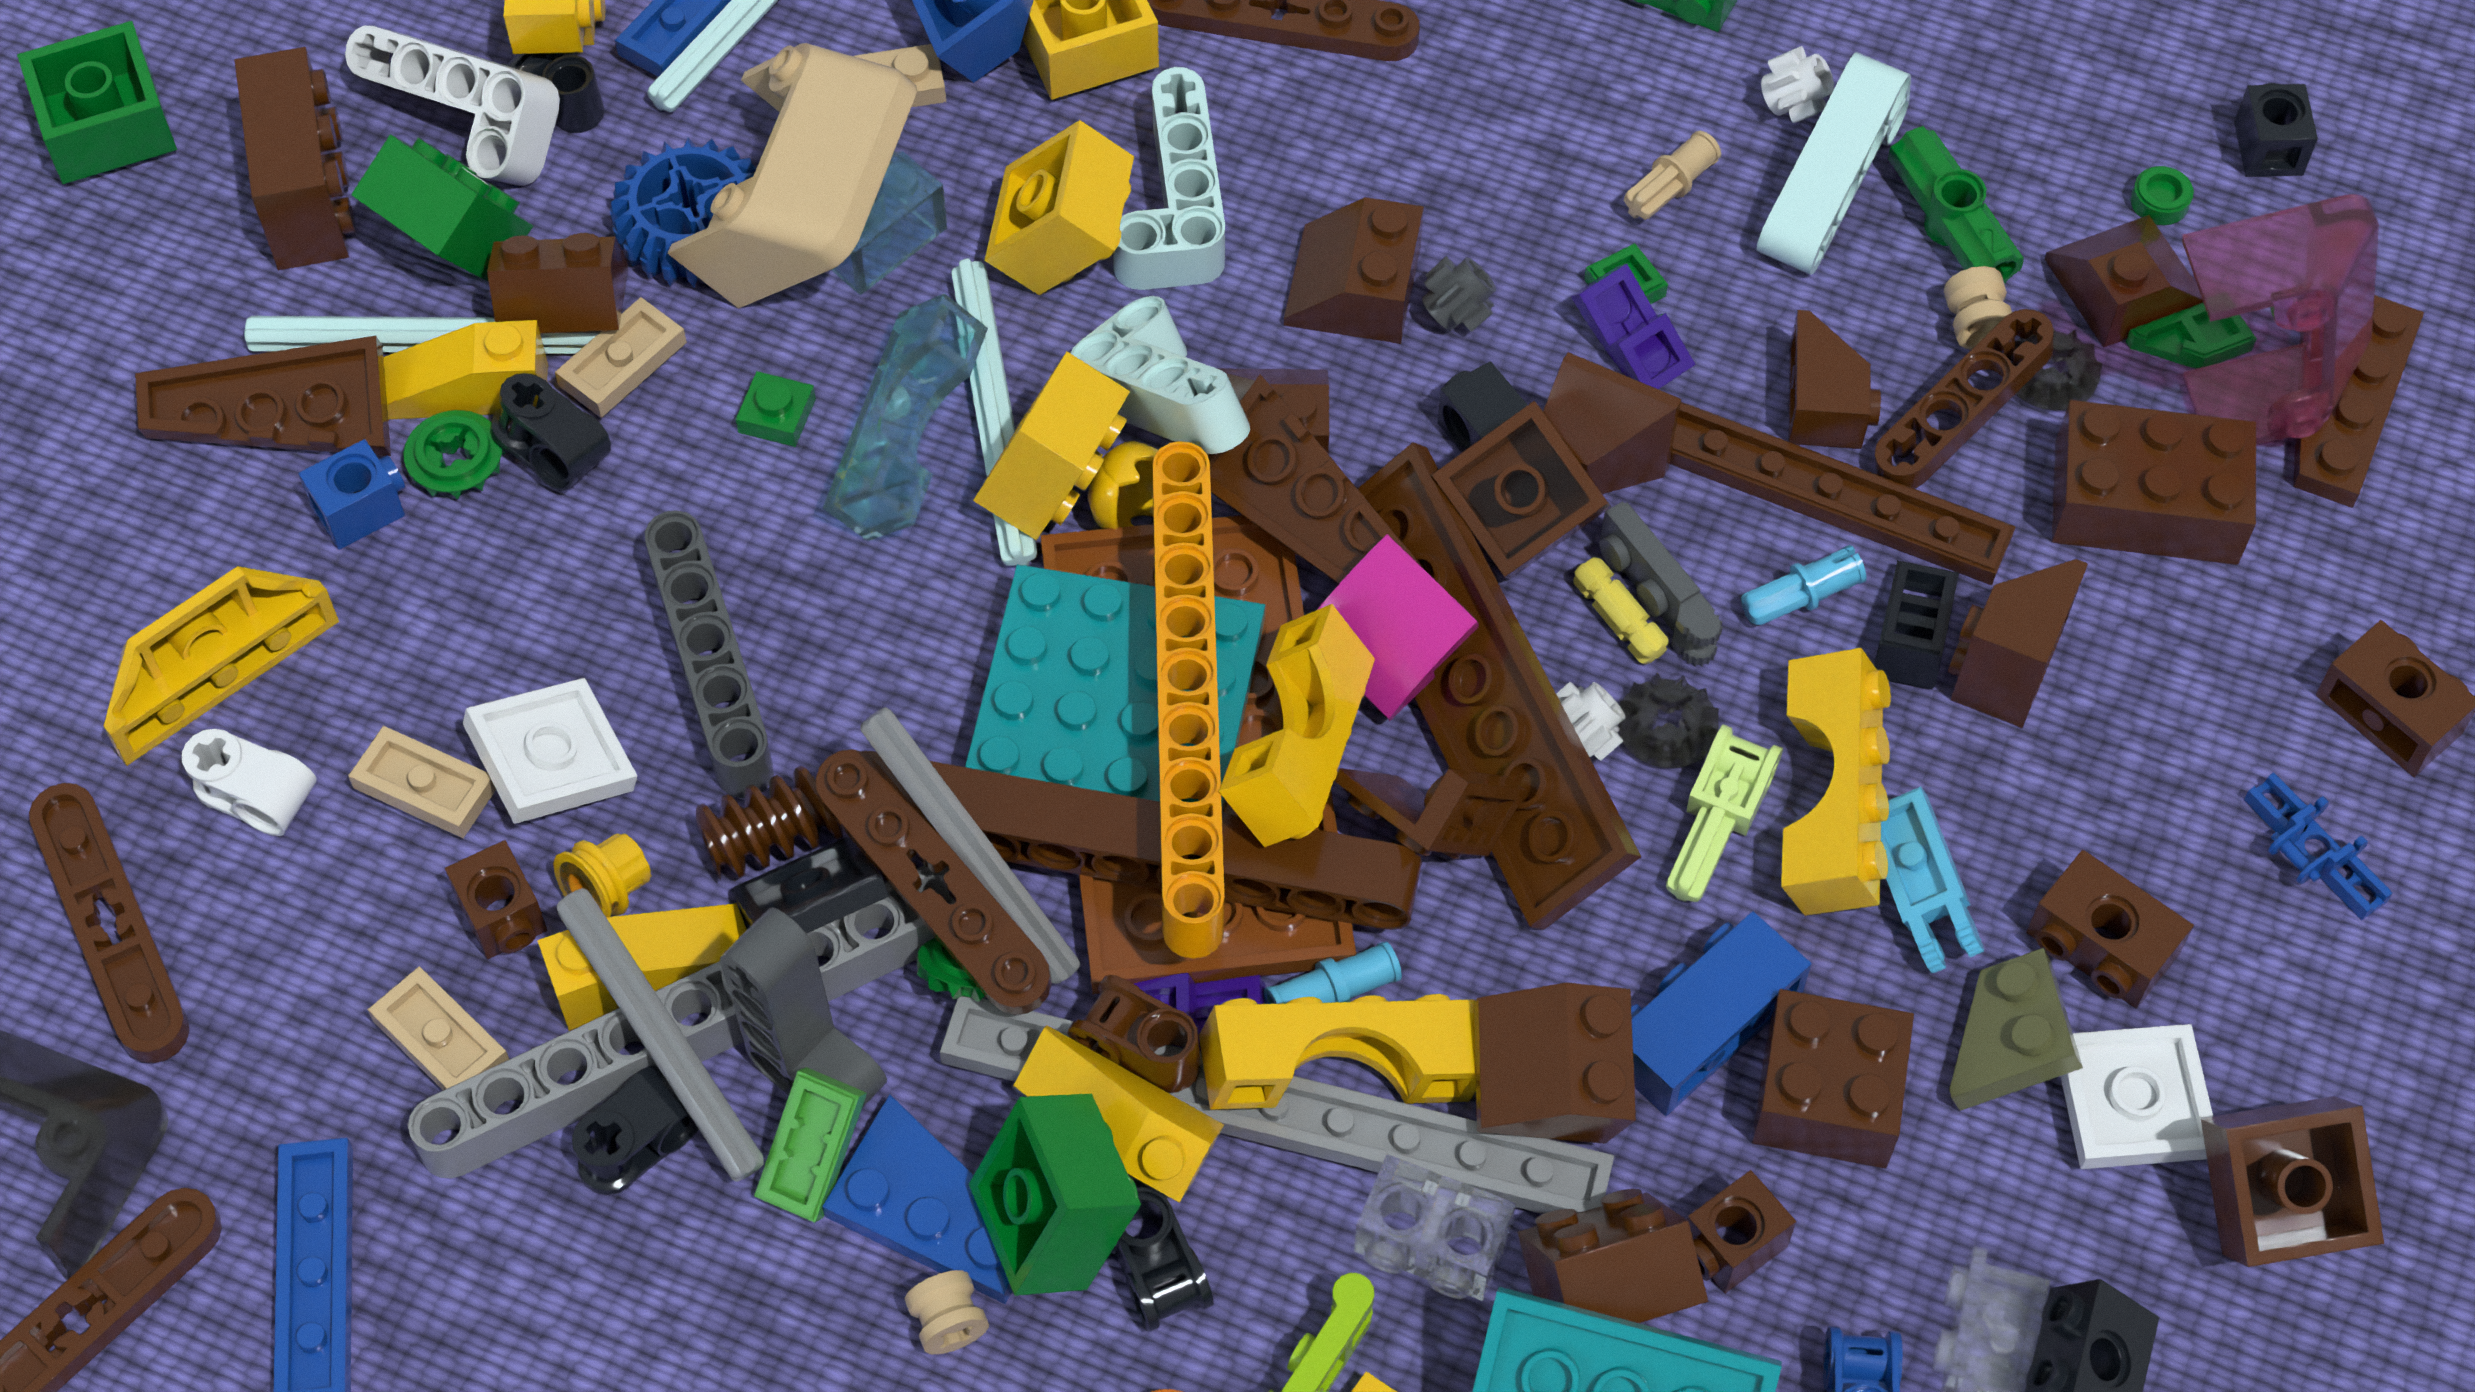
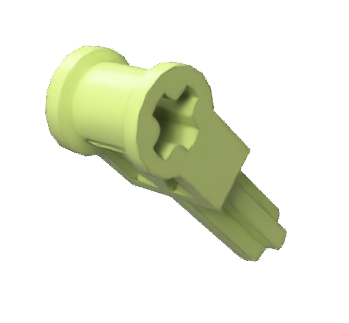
[1666,724,1783,902]

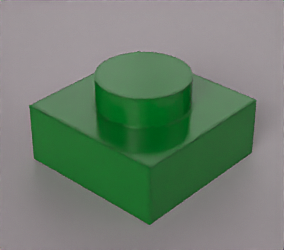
[736,371,816,447]

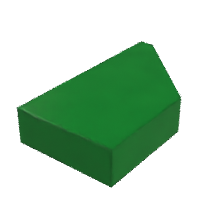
[2126,294,2257,370]

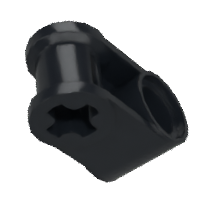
[499,53,605,133]
[490,373,611,491]
[572,1065,699,1195]
[1113,1187,1214,1332]

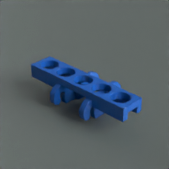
[2244,773,2393,920]

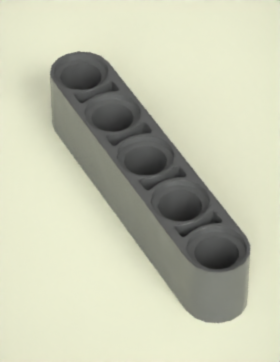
[645,510,774,798]

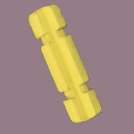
[1573,557,1668,665]

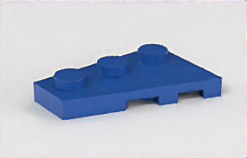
[822,1094,1013,1304]

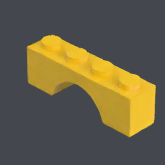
[1219,604,1375,847]
[1781,648,1891,916]
[1199,994,1476,1110]

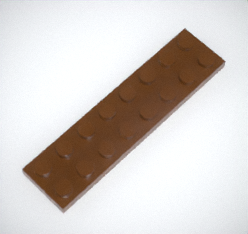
[1357,442,1642,930]

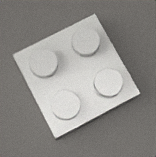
[463,678,637,824]
[2060,1024,2213,1169]

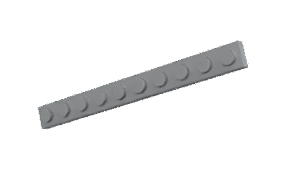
[940,996,1615,1214]

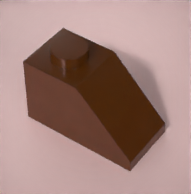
[1788,310,1881,449]

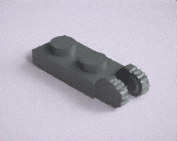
[1599,501,1723,667]

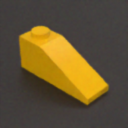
[384,320,548,420]
[537,903,747,1031]
[1013,1025,1224,1203]

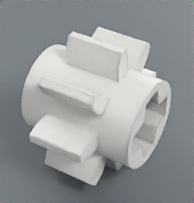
[1761,46,1834,123]
[1556,682,1625,761]

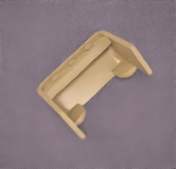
[667,43,917,309]

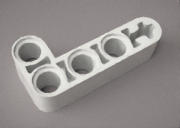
[345,26,560,186]

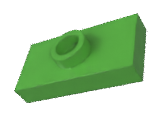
[754,1067,867,1223]

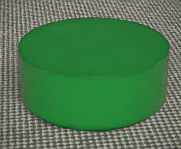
[2130,166,2194,225]

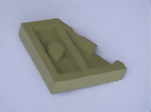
[1949,948,2083,1111]

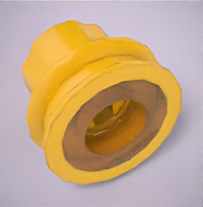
[553,833,651,917]

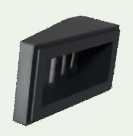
[1874,560,1959,689]

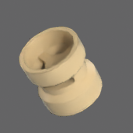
[1943,266,2012,350]

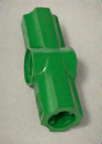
[1888,126,2024,284]

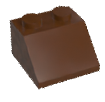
[1284,197,1424,344]
[487,233,628,333]
[1947,559,2088,728]
[1474,982,1636,1144]

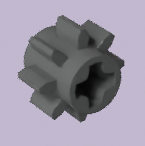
[1422,256,1496,332]

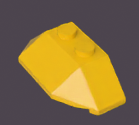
[103,566,339,766]

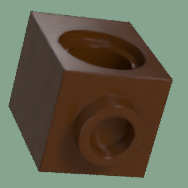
[444,840,548,960]
[1687,1170,1797,1294]

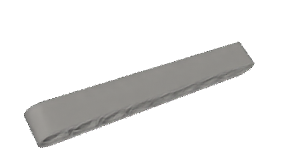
[408,866,955,1179]

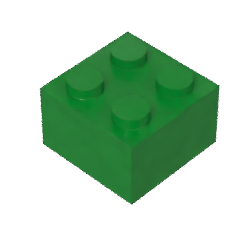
[17,21,177,184]
[351,134,534,282]
[969,1094,1141,1296]

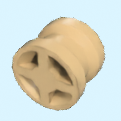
[904,1270,989,1355]

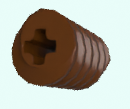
[696,766,843,881]

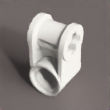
[182,729,317,836]

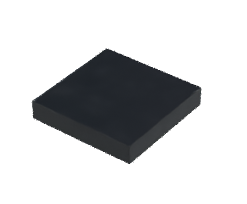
[731,836,890,934]

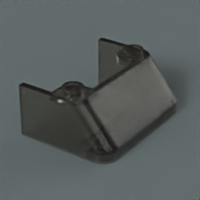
[0,1030,168,1280]

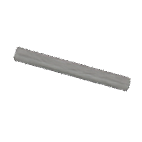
[860,707,1080,984]
[557,888,764,1182]

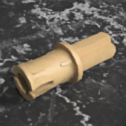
[1624,130,1721,220]

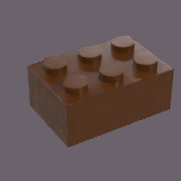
[234,47,356,271]
[2052,400,2256,565]

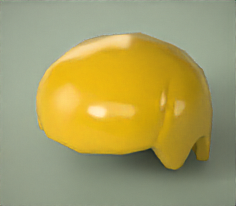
[1087,441,1159,530]

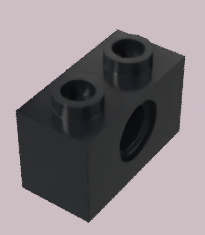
[2025,1279,2160,1392]

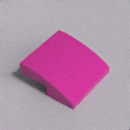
[1317,534,1479,721]

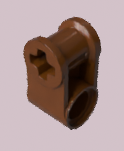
[1068,975,1201,1093]

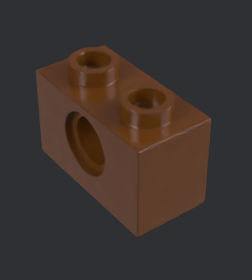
[2316,620,2475,777]
[2026,849,2194,1009]

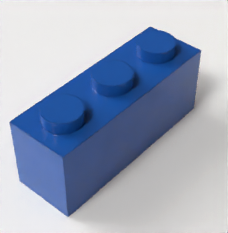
[1631,911,1812,1117]

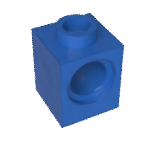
[298,439,406,550]

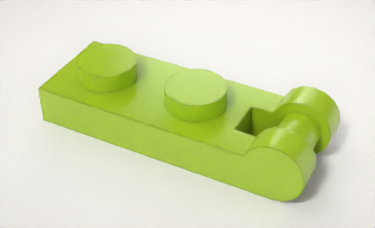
[1268,1273,1374,1392]

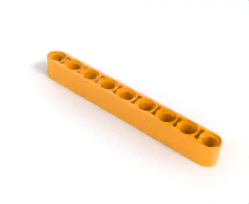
[1153,441,1225,959]

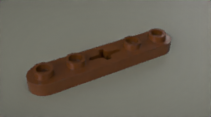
[1147,0,1420,61]
[816,749,1052,1015]
[29,783,190,1063]
[0,1188,222,1392]

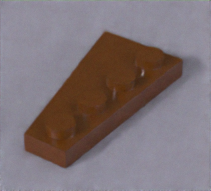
[2293,272,2424,508]
[135,336,391,456]
[1207,374,1423,584]

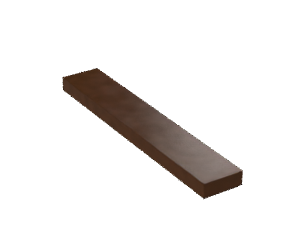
[1670,402,2016,586]

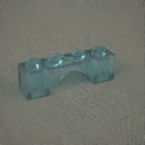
[822,293,988,541]

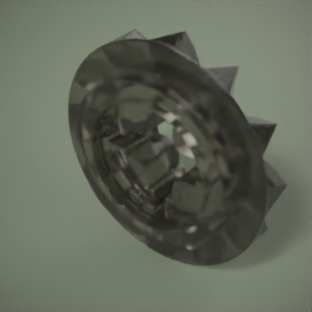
[2008,328,2103,411]
[1617,673,1719,768]

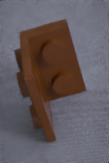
[1334,768,1527,859]

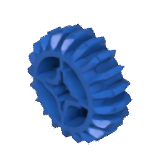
[610,137,756,288]

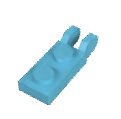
[1881,786,1984,974]

